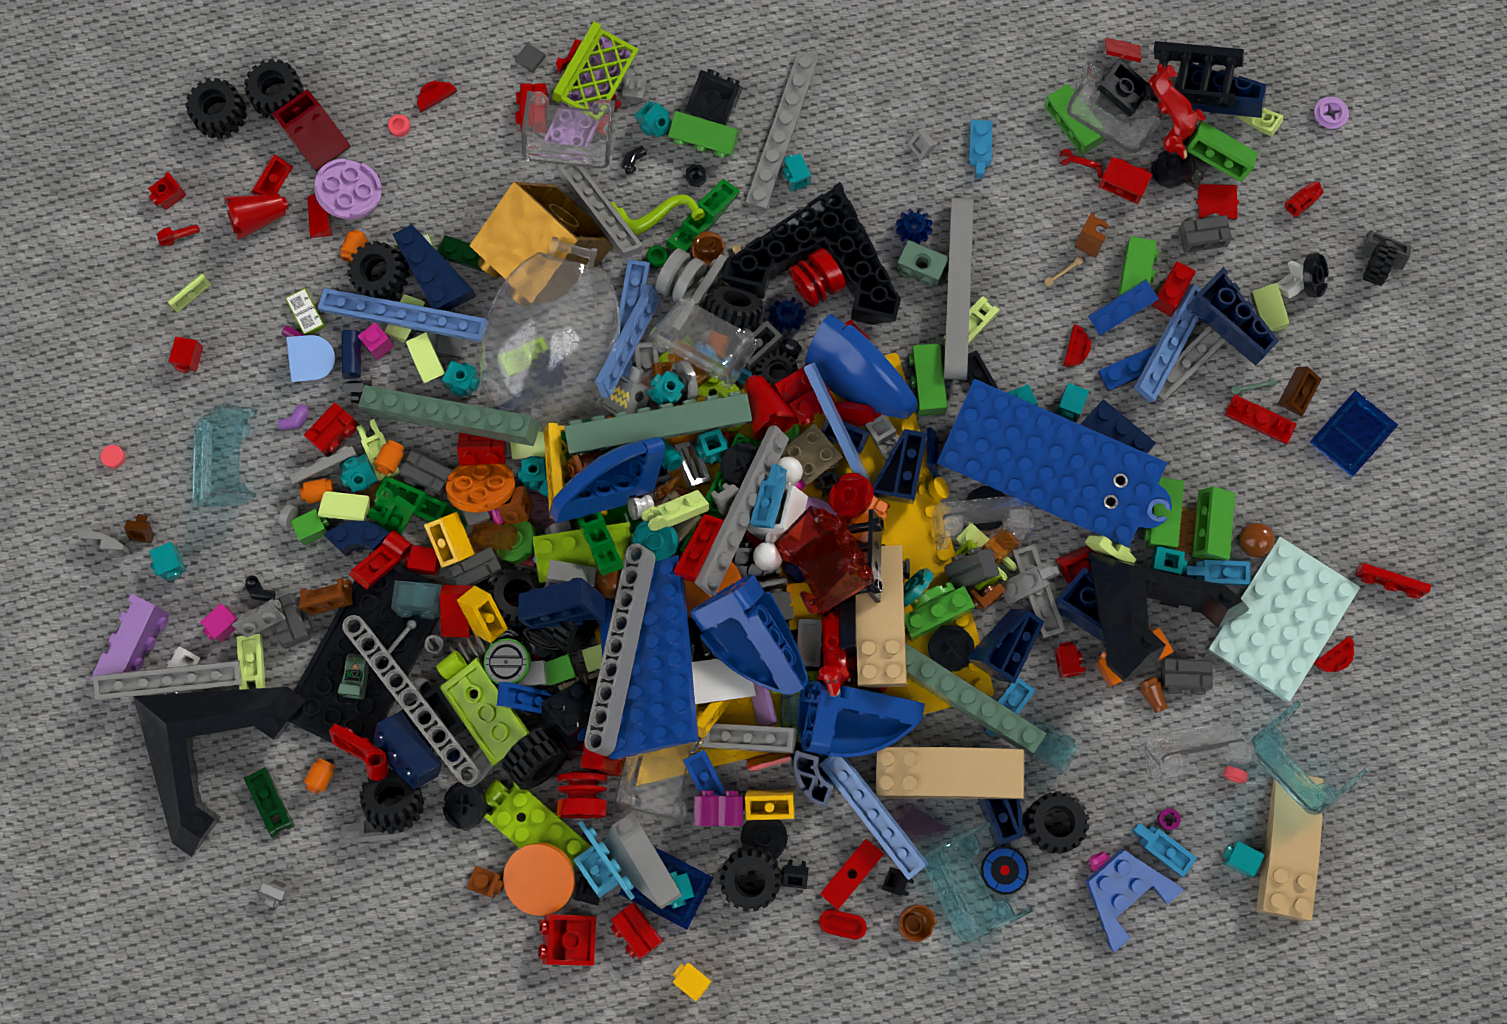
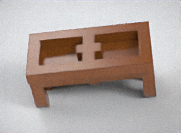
[1074,212,1109,258]
[299,577,352,615]

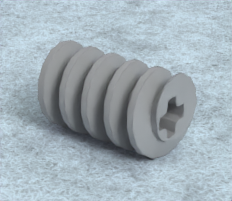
[449,635,495,664]

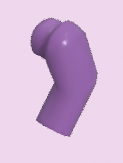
[278,404,309,430]

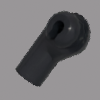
[621,145,647,175]
[245,575,276,602]

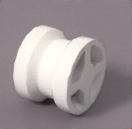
[628,494,654,520]

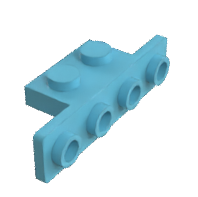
[573,820,635,900]

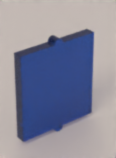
[927,427,939,476]

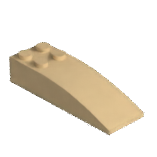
[855,545,907,688]
[876,747,1024,799]
[1256,769,1323,921]

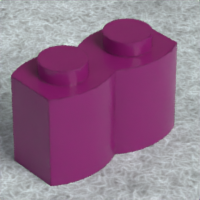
[694,790,743,826]

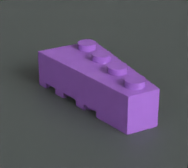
[90,593,170,681]

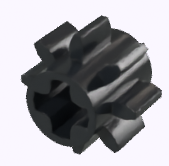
[815,469,842,497]

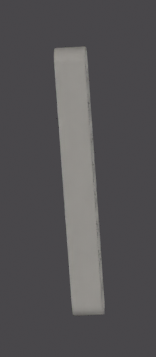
[944,198,974,380]
[585,543,655,756]
[342,615,481,787]

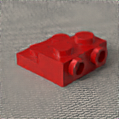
[772,363,836,426]
[538,914,597,966]

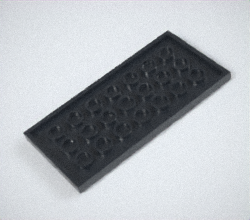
[291,552,442,743]

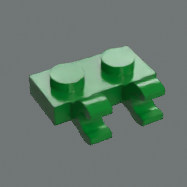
[367,487,417,536]

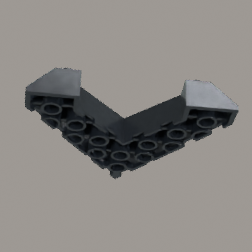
[721,182,901,325]
[1087,551,1249,682]
[133,687,307,857]

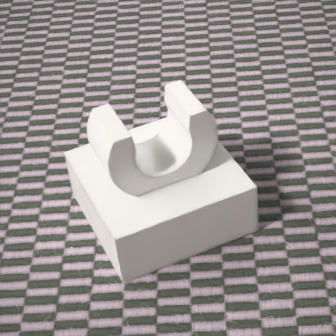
[167,647,200,667]

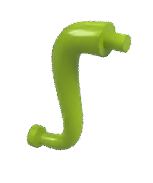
[611,194,705,235]

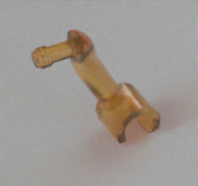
[654,469,683,500]

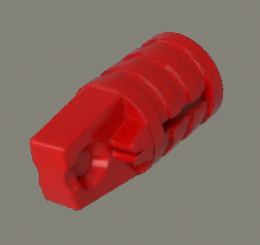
[1284,181,1324,217]

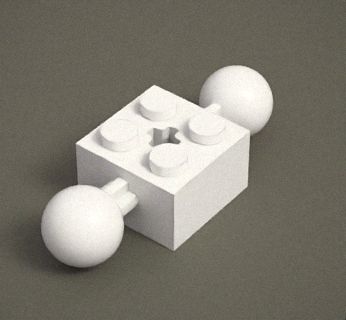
[746,457,808,572]

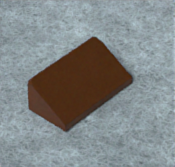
[1278,366,1322,416]

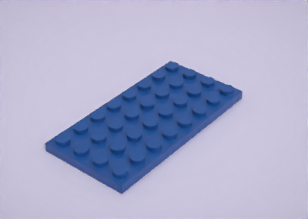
[600,556,698,760]

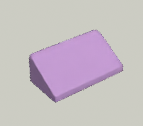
[751,683,777,727]

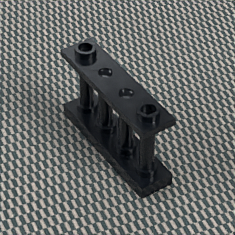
[1145,41,1244,109]
[818,509,884,612]

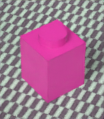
[358,322,394,360]
[200,603,238,642]

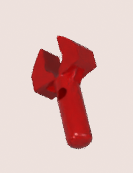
[556,39,582,75]
[156,224,200,246]

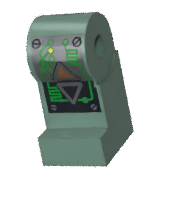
[338,653,369,699]

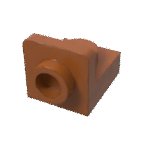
[567,452,597,477]
[498,486,534,525]
[968,583,1005,612]
[467,865,504,899]

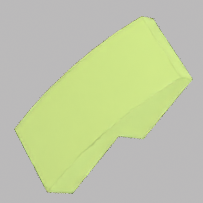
[1235,108,1283,137]
[406,332,445,383]
[1085,535,1136,563]

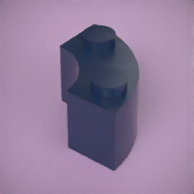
[324,521,389,556]
[791,742,834,808]

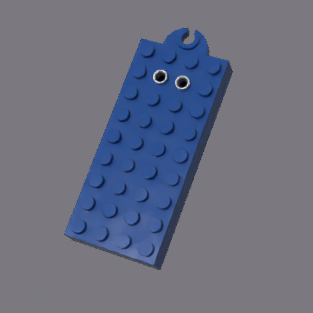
[937,379,1172,548]

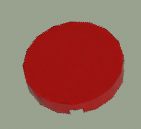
[829,473,874,519]

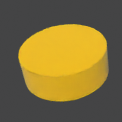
[928,477,949,501]

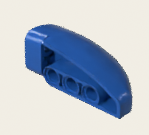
[805,314,917,419]
[550,437,665,523]
[690,574,808,695]
[798,680,925,757]

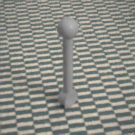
[384,620,416,660]

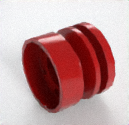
[789,248,846,308]
[556,771,607,819]

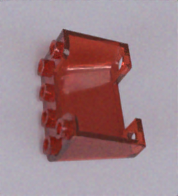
[774,505,875,615]

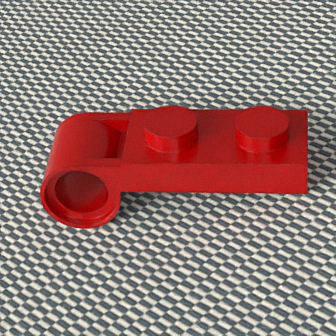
[349,530,413,589]
[329,724,389,781]

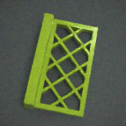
[552,21,639,122]

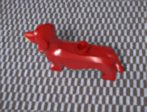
[1149,64,1206,159]
[818,608,852,697]

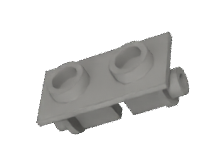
[232,599,286,638]

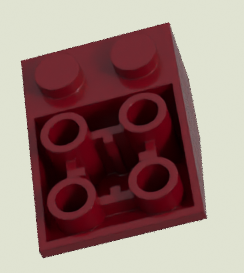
[272,89,351,172]

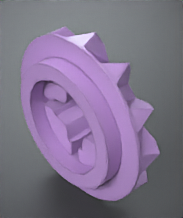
[1313,97,1349,130]

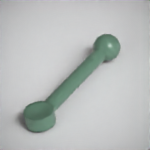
[1230,378,1277,395]

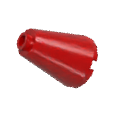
[224,194,289,240]
[743,375,796,440]

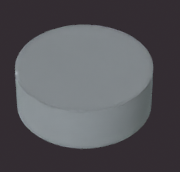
[279,505,299,529]

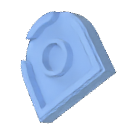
[286,335,335,382]

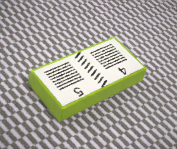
[285,288,325,336]

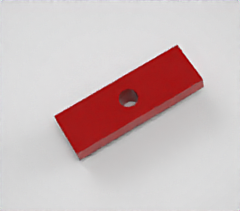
[1355,563,1432,599]
[820,839,884,910]

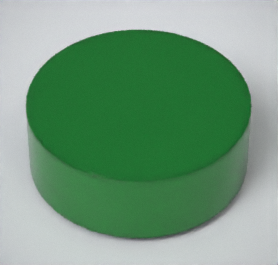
[646,246,669,269]

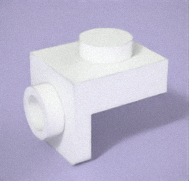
[1277,260,1304,298]

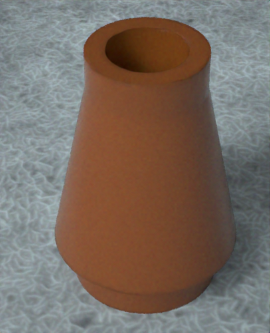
[1139,676,1168,713]

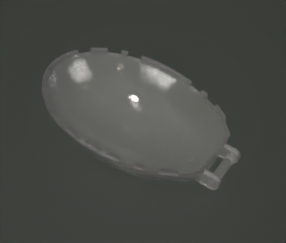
[479,237,620,432]

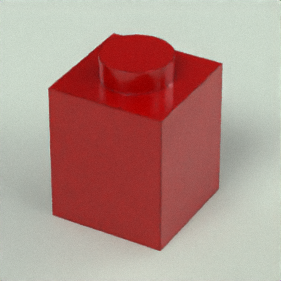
[169,336,203,373]
[405,545,440,576]

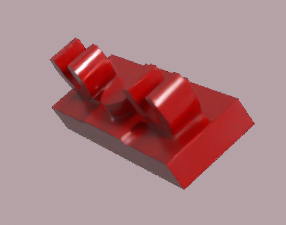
[1224,394,1297,445]
[674,514,724,583]

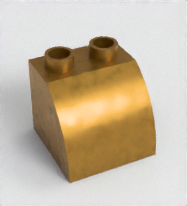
[469,182,613,307]

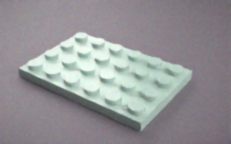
[1207,537,1360,702]

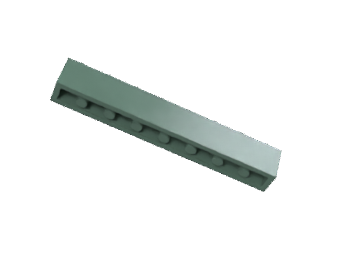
[358,385,540,446]
[564,391,752,456]
[906,644,1047,758]

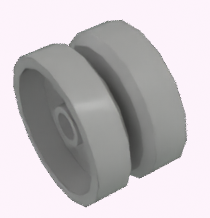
[655,248,707,306]

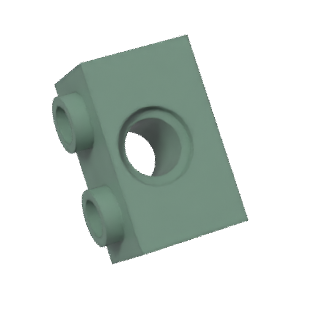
[896,240,949,288]

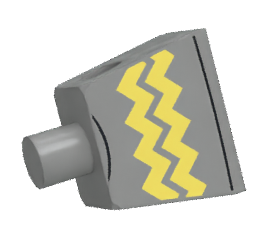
[601,366,649,415]

